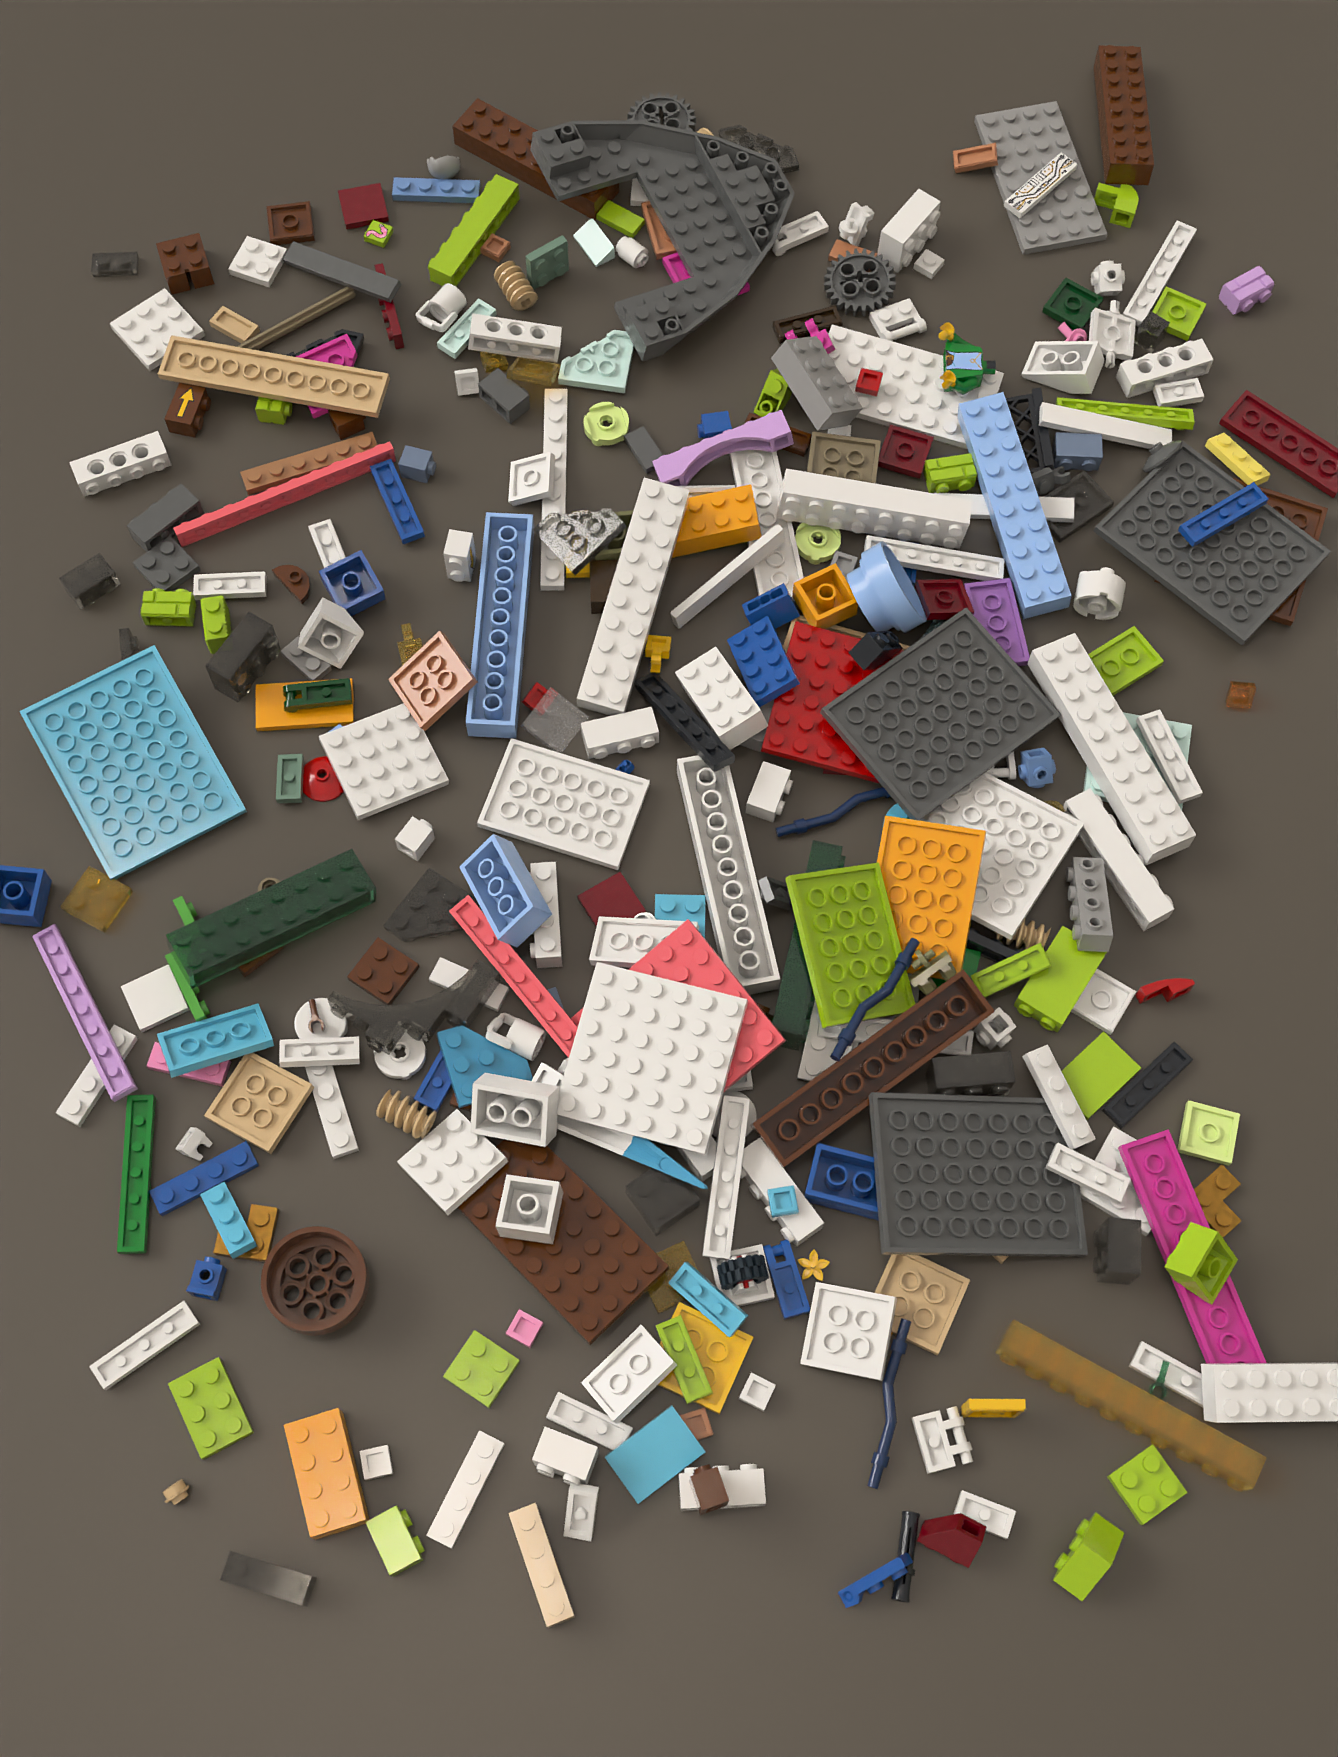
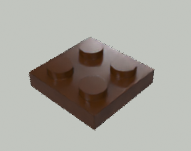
[347,937,420,1007]

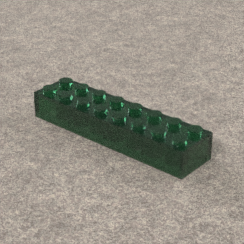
[772,840,846,1051]
[166,849,376,989]

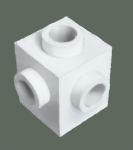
[1091,261,1125,296]
[974,1007,1016,1050]

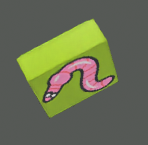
[364,220,393,248]

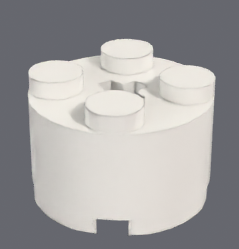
[1073,567,1126,620]

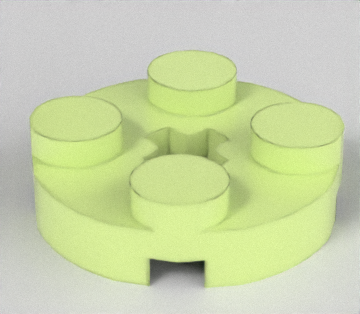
[584,402,629,446]
[795,523,841,565]

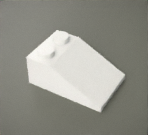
[1022,341,1105,394]

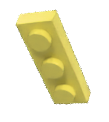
[1205,433,1271,486]

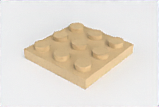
[204,1053,314,1154]
[874,1255,970,1355]

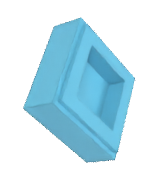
[767,1185,799,1218]

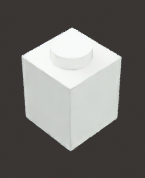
[395,816,435,861]

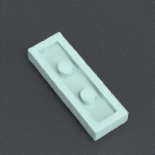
[437,298,497,359]

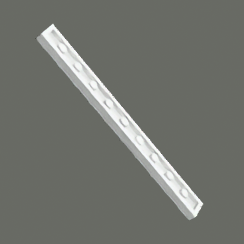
[540,389,568,591]

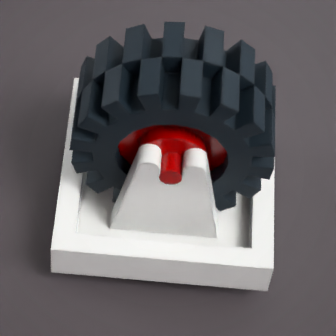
[709,1244,775,1307]

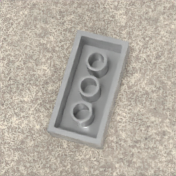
[771,336,863,431]

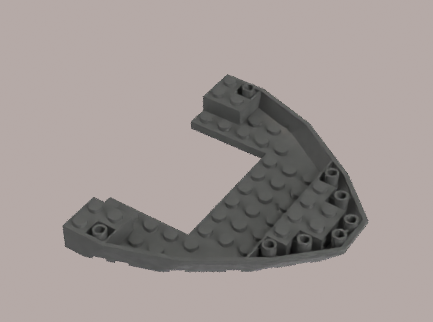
[531,120,795,362]

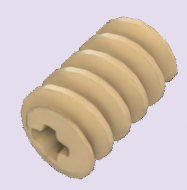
[494,261,538,310]
[994,919,1051,950]
[376,1089,437,1139]

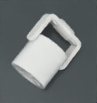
[416,283,467,332]
[486,1013,547,1061]

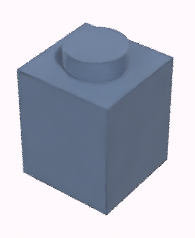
[398,445,436,483]

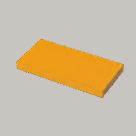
[256,678,354,731]

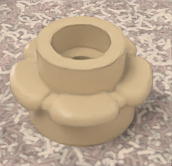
[162,1479,189,1505]

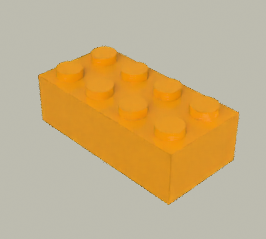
[672,484,762,558]
[284,1408,369,1540]

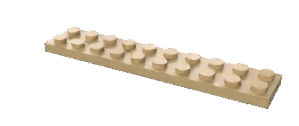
[158,335,390,418]

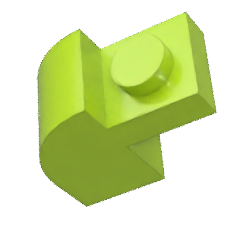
[1094,183,1139,228]

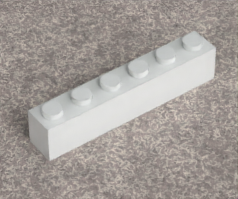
[1061,788,1174,931]

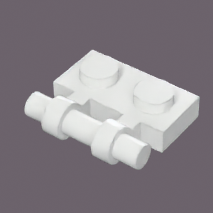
[912,1406,973,1474]

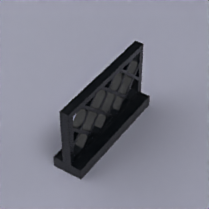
[1006,388,1054,474]

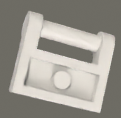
[869,298,927,342]

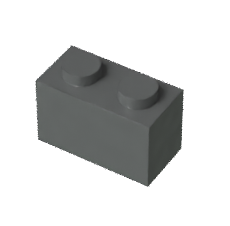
[478,368,530,424]

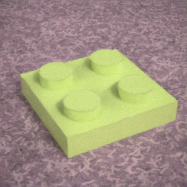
[1177,1100,1240,1166]

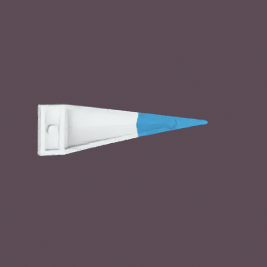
[532,1062,708,1189]

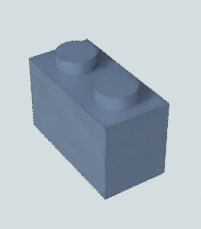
[1052,432,1103,471]

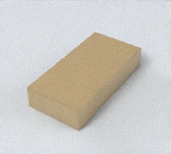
[209,306,260,344]

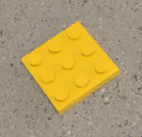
[658,1302,753,1414]

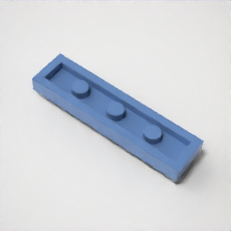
[392,177,481,203]

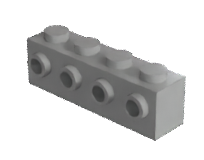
[1066,857,1113,952]

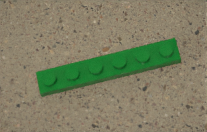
[117,1095,156,1254]

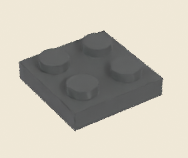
[133,536,201,591]

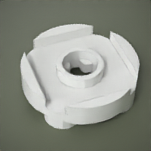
[374,1027,426,1080]

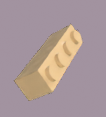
[508,1503,575,1628]

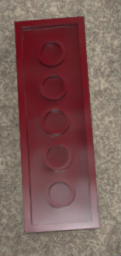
[1219,390,1338,498]

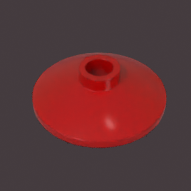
[303,756,344,802]

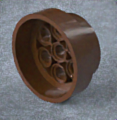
[261,1226,369,1336]

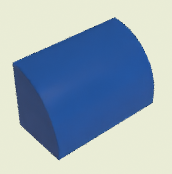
[742,583,800,629]

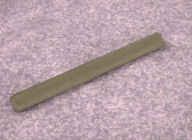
[238,287,356,350]

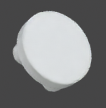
[295,998,348,1039]

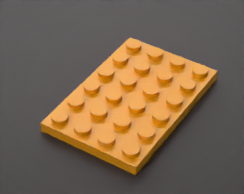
[877,815,987,980]

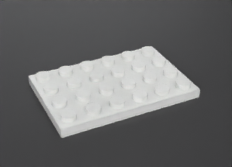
[477,738,650,870]

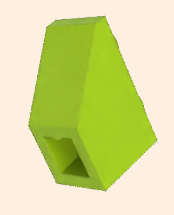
[753,369,792,417]

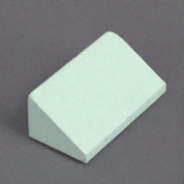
[574,218,615,267]

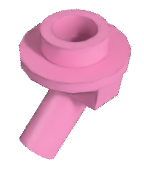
[1058,322,1087,341]

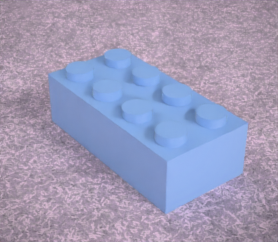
[459,834,552,947]

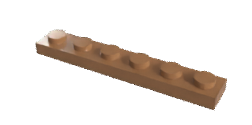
[240,432,377,495]

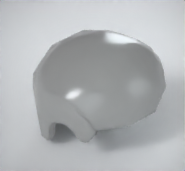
[427,156,460,179]

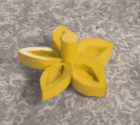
[797,1249,830,1281]

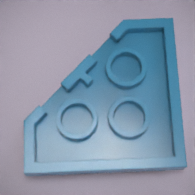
[436,1025,533,1108]

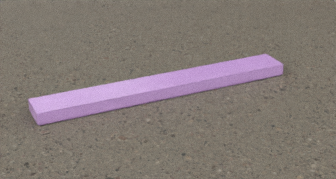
[32,924,138,1102]

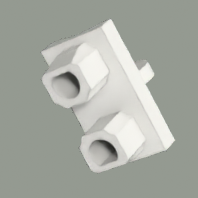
[838,202,874,246]

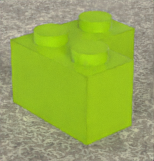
[1053,1512,1124,1601]

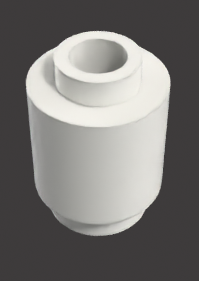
[616,236,648,268]

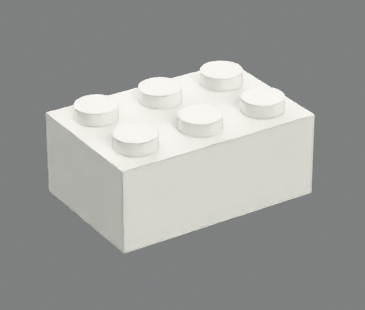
[877,189,941,273]
[471,1073,559,1147]

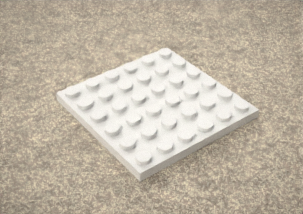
[920,772,1084,940]
[557,962,748,1155]

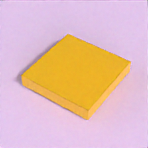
[961,1399,1026,1418]

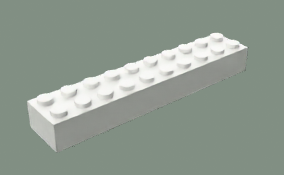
[577,477,690,716]
[1027,633,1196,865]
[677,755,780,995]

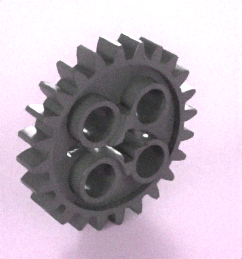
[627,92,696,132]
[824,248,896,317]

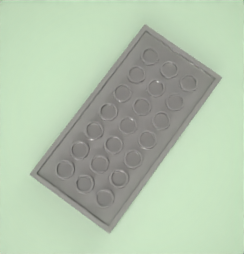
[974,101,1107,255]

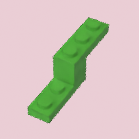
[165,896,218,1022]

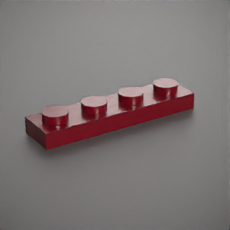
[374,263,404,349]

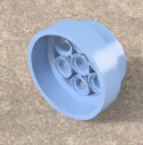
[847,541,927,633]

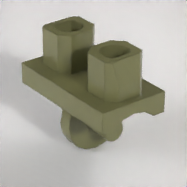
[909,949,956,995]

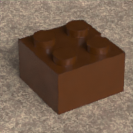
[156,233,214,295]

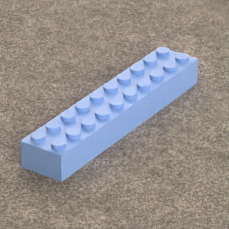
[957,392,1072,619]
[466,512,534,738]

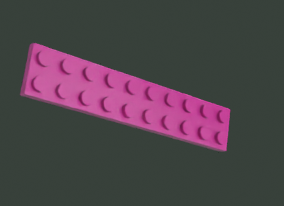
[1118,1129,1266,1364]

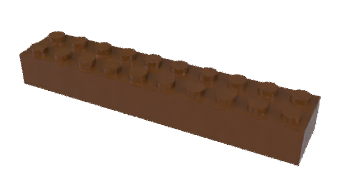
[750,969,995,1167]

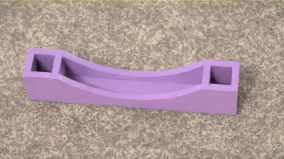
[652,410,794,486]

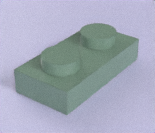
[276,754,304,803]

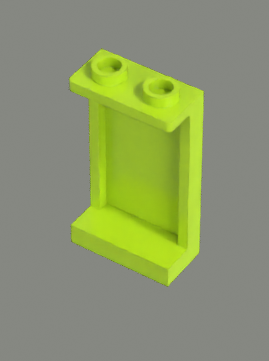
[1014,926,1107,1032]

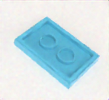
[605,1405,705,1504]

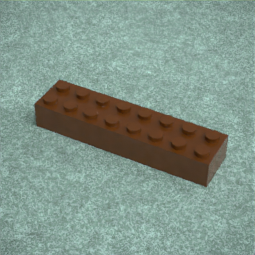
[1094,45,1154,185]
[452,98,619,221]

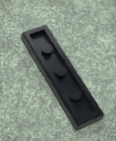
[1102,1042,1193,1129]

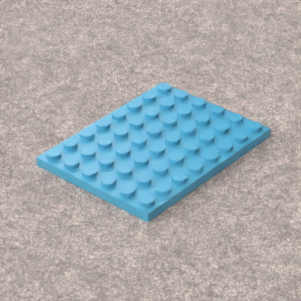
[19,645,247,881]

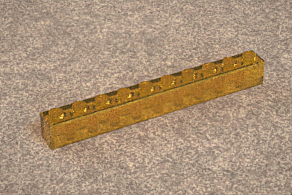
[995,1319,1267,1492]

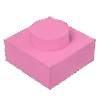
[506,1309,543,1348]

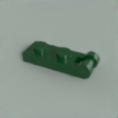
[283,678,352,713]

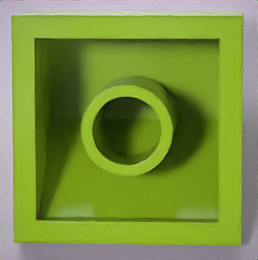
[1164,1222,1238,1304]

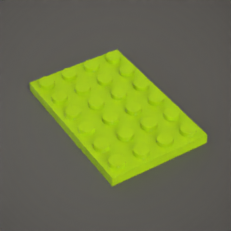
[785,862,915,1029]

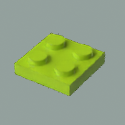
[1147,286,1207,341]
[443,1330,520,1408]
[1107,1444,1188,1525]

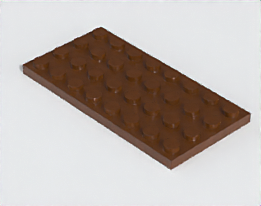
[457,1139,669,1345]

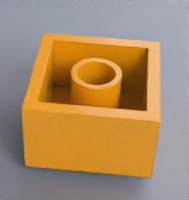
[792,563,858,629]

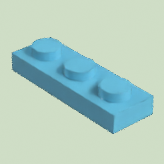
[200,1182,257,1259]
[668,1262,749,1338]

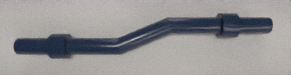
[775,787,891,837]
[830,938,920,1061]
[867,1318,911,1489]

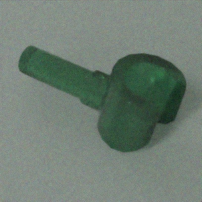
[1148,1360,1170,1399]

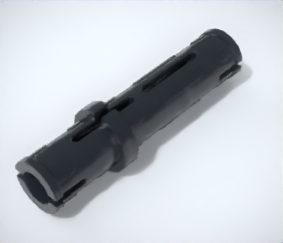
[891,1511,920,1603]

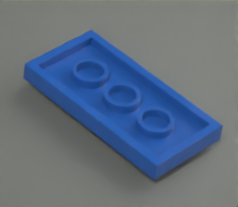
[727,616,800,708]

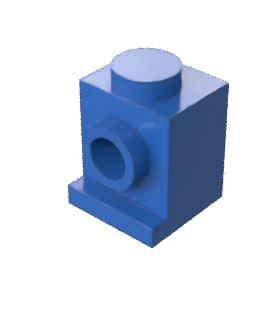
[186,1257,227,1301]

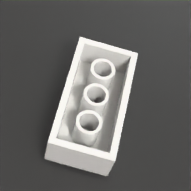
[675,647,768,750]

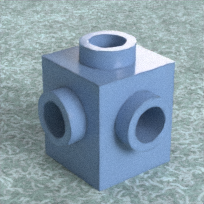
[1018,747,1056,788]

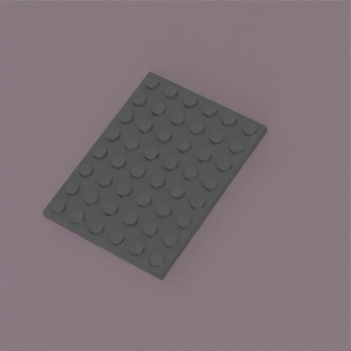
[1094,441,1331,646]
[820,607,1061,821]
[869,1092,1088,1257]

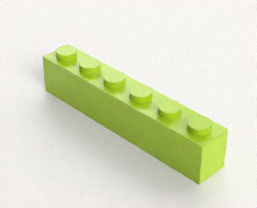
[428,174,520,287]

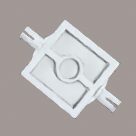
[1089,300,1136,368]

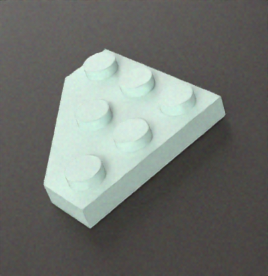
[558,330,634,393]

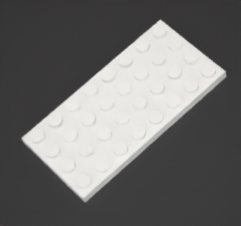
[828,325,1004,449]

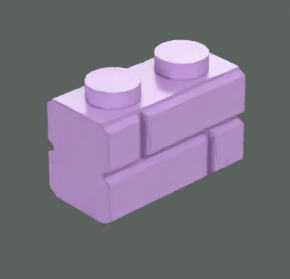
[1219,266,1274,315]

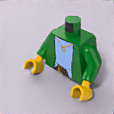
[939,322,996,395]

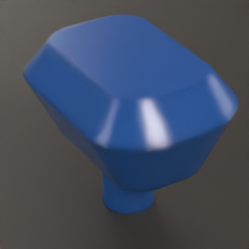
[615,760,635,774]

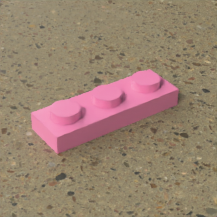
[147,1042,231,1087]

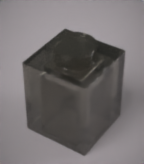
[1134,311,1170,353]

